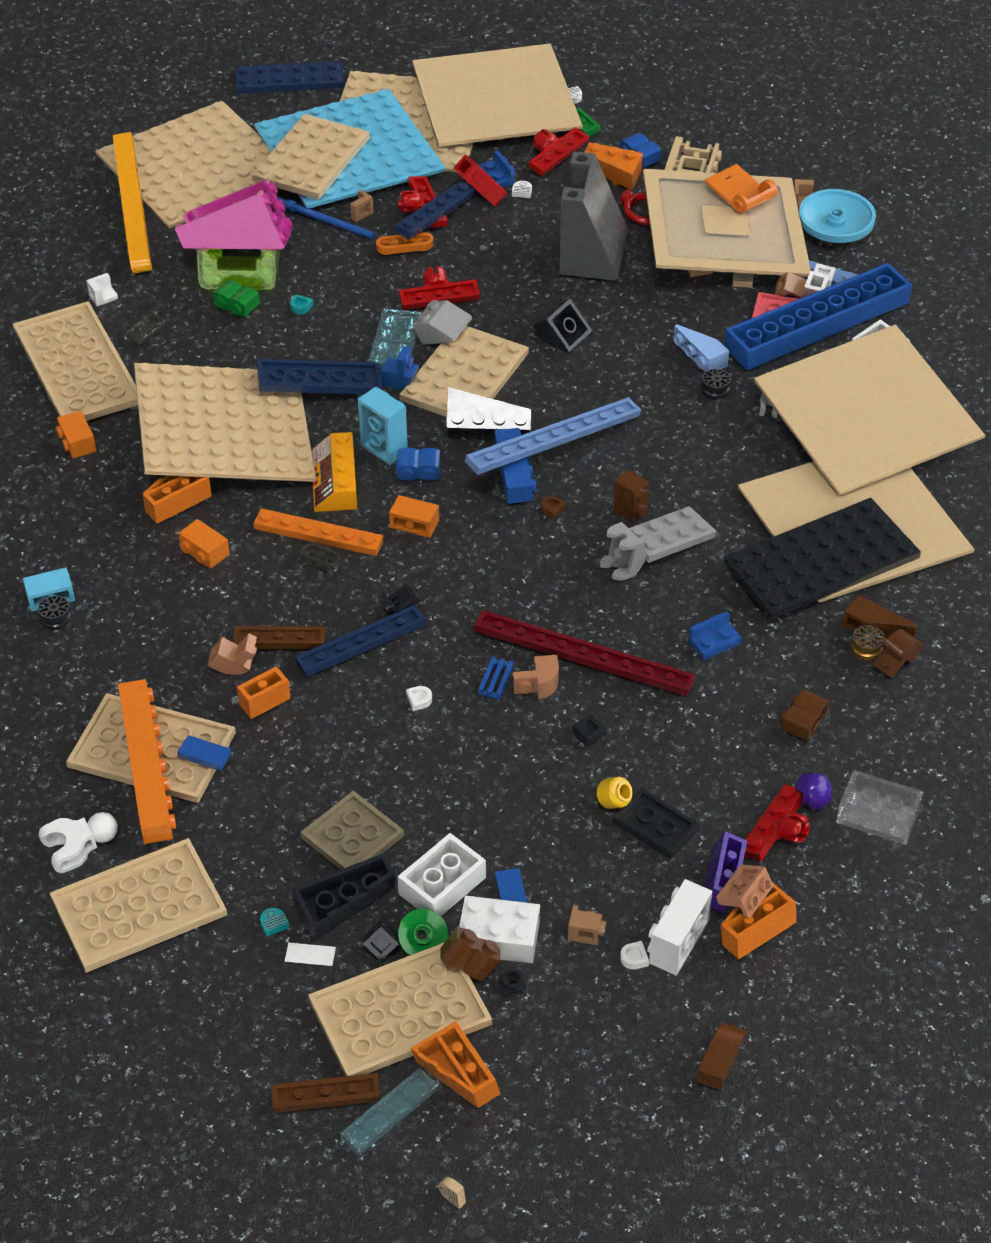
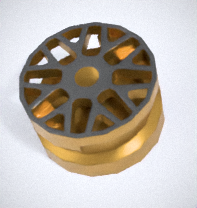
[851,625,885,661]

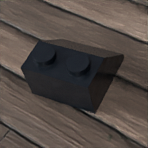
[533,298,592,353]

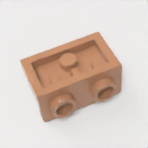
[716,865,773,918]

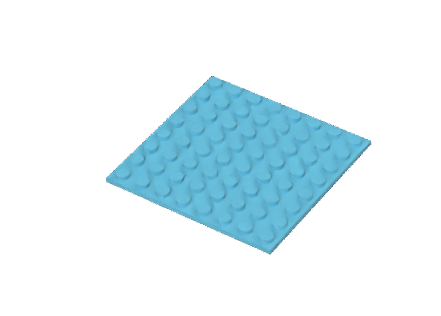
[254,89,446,208]

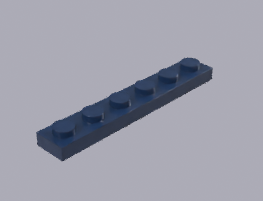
[394,181,476,240]
[295,605,426,677]

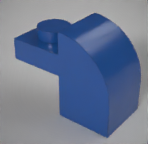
[381,346,419,389]

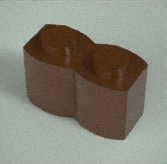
[781,690,830,741]
[440,927,500,981]

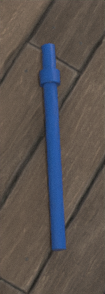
[277,197,375,239]

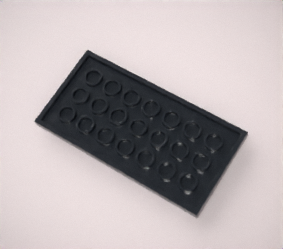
[724,497,921,620]

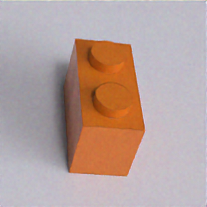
[55,410,97,459]
[389,495,439,538]
[178,519,230,569]
[237,666,291,719]

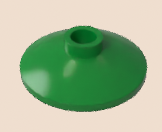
[398,909,448,956]

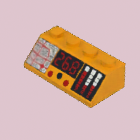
[312,432,357,512]

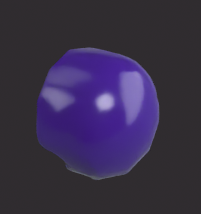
[796,773,832,809]

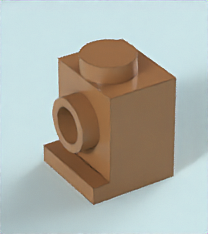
[568,905,607,945]

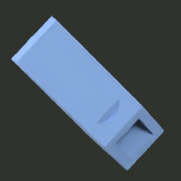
[673,325,729,372]

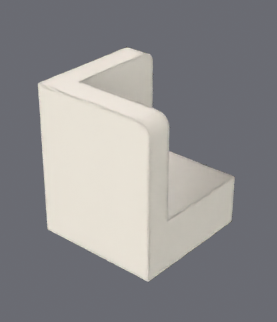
[86,273,118,306]

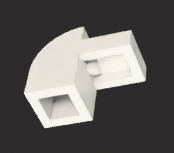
[804,263,836,296]

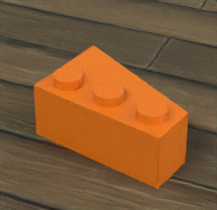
[585,142,643,192]
[142,475,211,524]
[721,882,796,960]
[410,1021,500,1108]

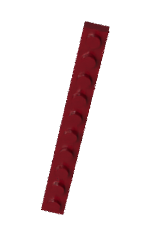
[474,610,695,696]

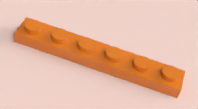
[253,508,384,556]

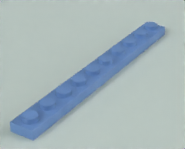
[465,397,641,475]

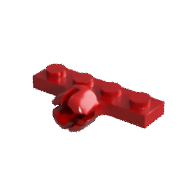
[528,127,590,176]
[398,176,448,228]
[399,266,480,310]
[744,784,810,861]

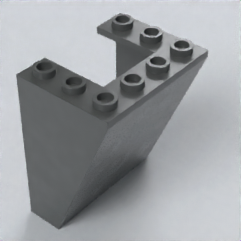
[559,151,628,281]

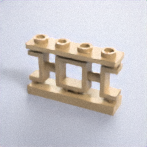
[665,136,722,173]

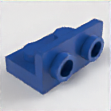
[478,150,516,188]
[688,611,742,660]

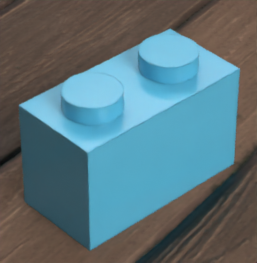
[23,567,75,612]

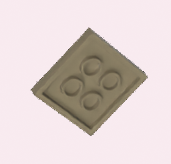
[300,791,404,870]

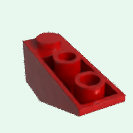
[453,154,508,207]

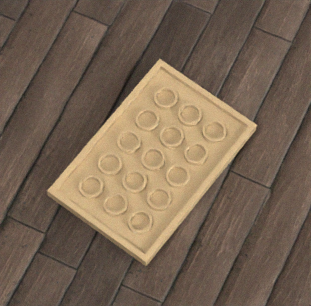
[252,114,370,200]
[400,326,529,417]
[66,693,236,803]
[50,838,227,973]
[308,943,492,1076]

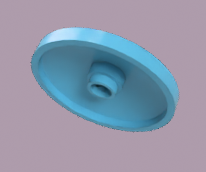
[799,189,876,243]

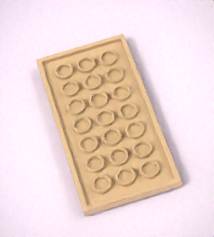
[13,301,138,421]

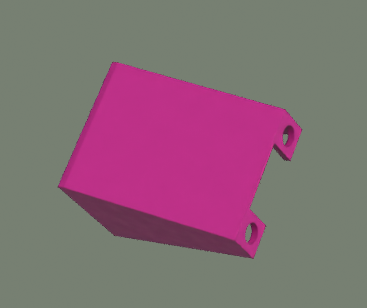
[174,178,293,249]

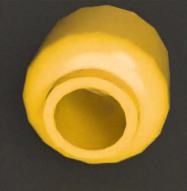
[597,777,632,809]

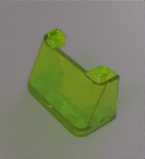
[197,249,281,290]

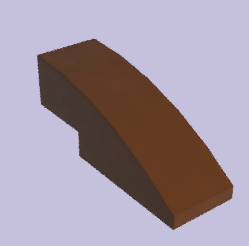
[697,1022,747,1091]

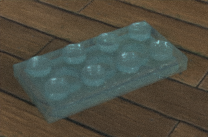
[368,308,422,368]

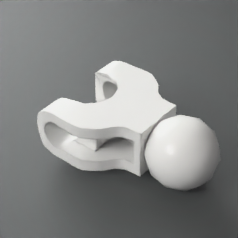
[39,812,118,873]

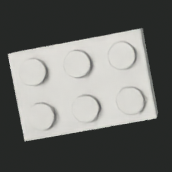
[398,833,486,916]
[647,879,712,976]
[459,896,540,963]

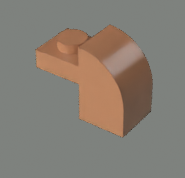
[207,633,257,675]
[513,655,559,699]

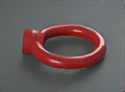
[620,190,650,225]

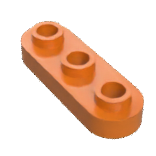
[376,232,434,255]

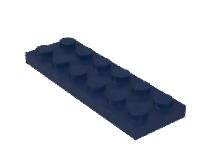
[236,61,344,94]
[256,359,383,394]

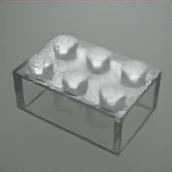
[836,770,924,845]

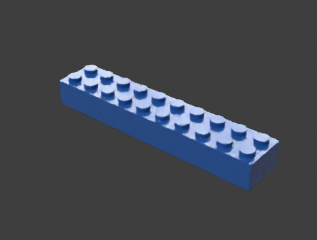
[724,263,912,370]

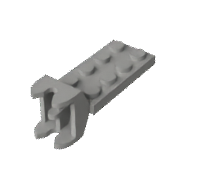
[599,506,717,580]

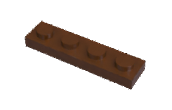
[233,626,326,649]
[272,1073,380,1113]

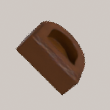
[541,496,567,520]

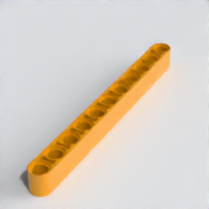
[113,132,152,274]

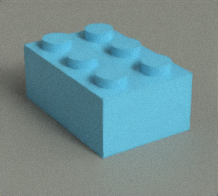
[358,387,408,465]

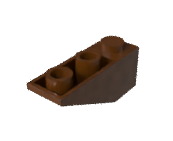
[843,595,918,639]

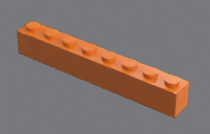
[118,679,176,844]

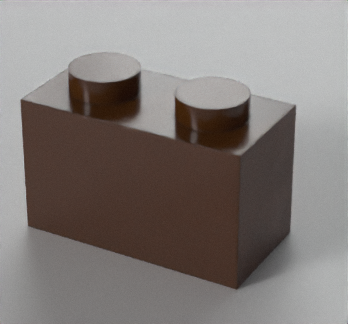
[613,470,649,523]

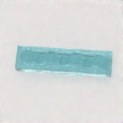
[340,1068,438,1155]

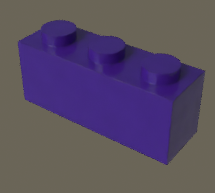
[704,831,747,913]

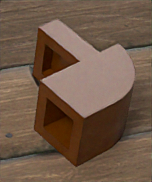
[873,629,925,678]

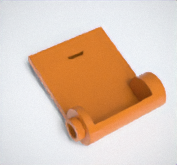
[704,164,778,213]

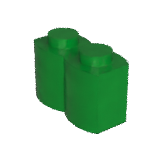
[213,280,260,317]

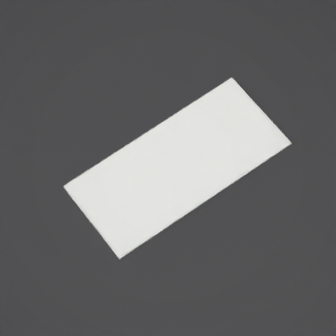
[285,943,336,966]

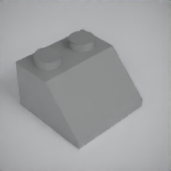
[412,300,472,345]

